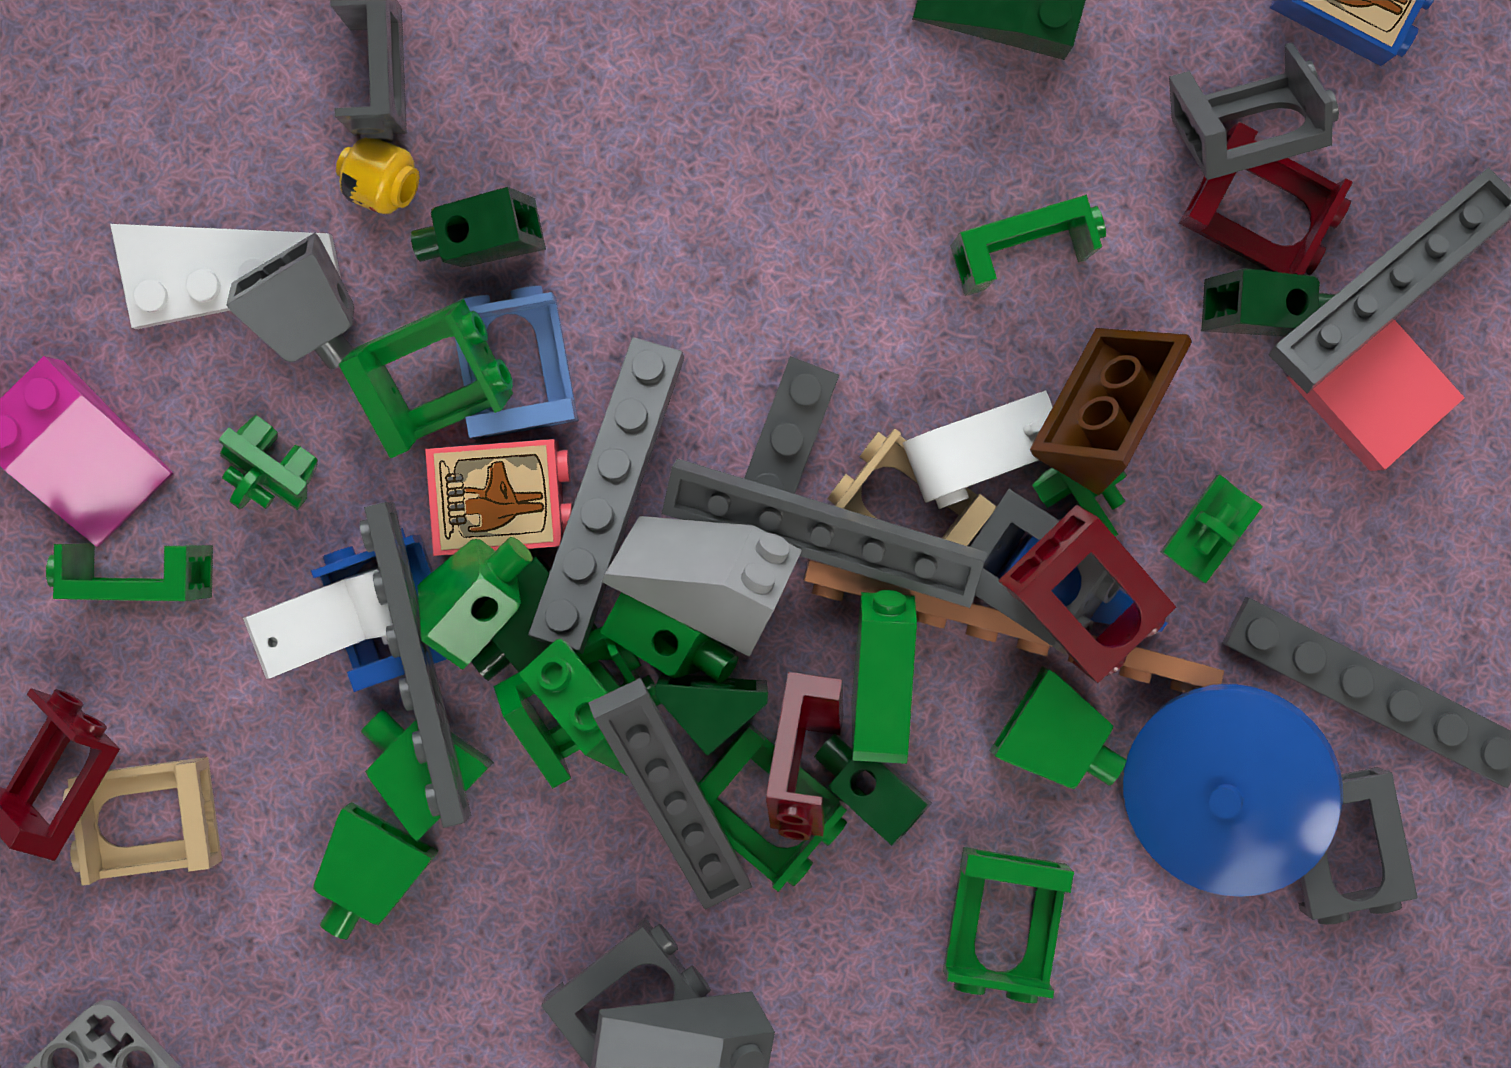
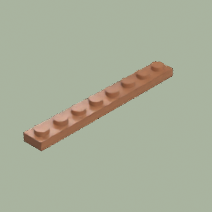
[803,559,1224,693]

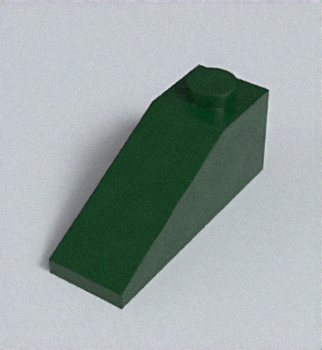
[912,0,1086,60]

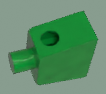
[417,537,533,670]
[600,592,738,683]
[989,666,1126,789]
[361,709,494,841]
[313,802,438,940]

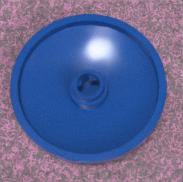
[1123,684,1343,897]

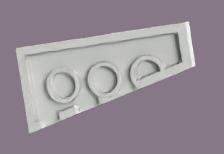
[110,224,341,329]

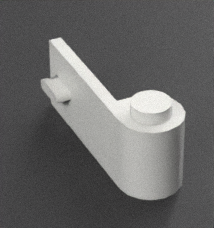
[903,390,1052,509]
[243,566,393,679]

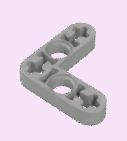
[23,999,181,1068]

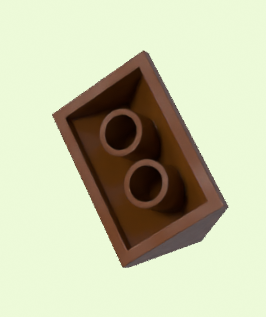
[1030,328,1192,495]

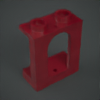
[1179,121,1353,276]
[998,505,1176,683]
[766,672,844,840]
[0,688,120,861]

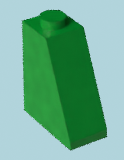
[851,590,917,764]

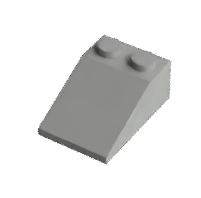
[601,516,802,657]

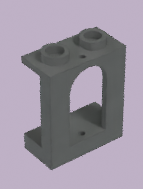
[330,0,407,143]
[1169,43,1339,180]
[970,489,1120,655]
[1298,767,1418,925]
[541,918,711,1068]

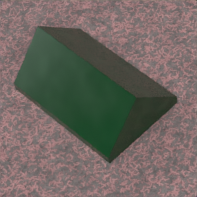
[655,673,768,756]

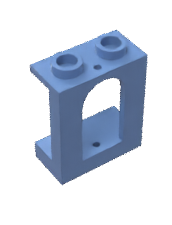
[455,286,579,440]

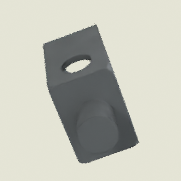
[226,232,354,369]

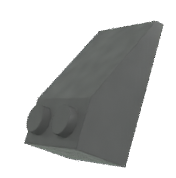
[591,991,775,1068]

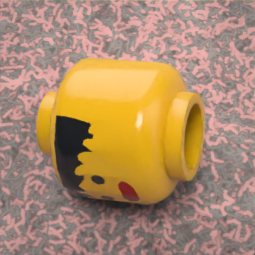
[336,137,420,214]

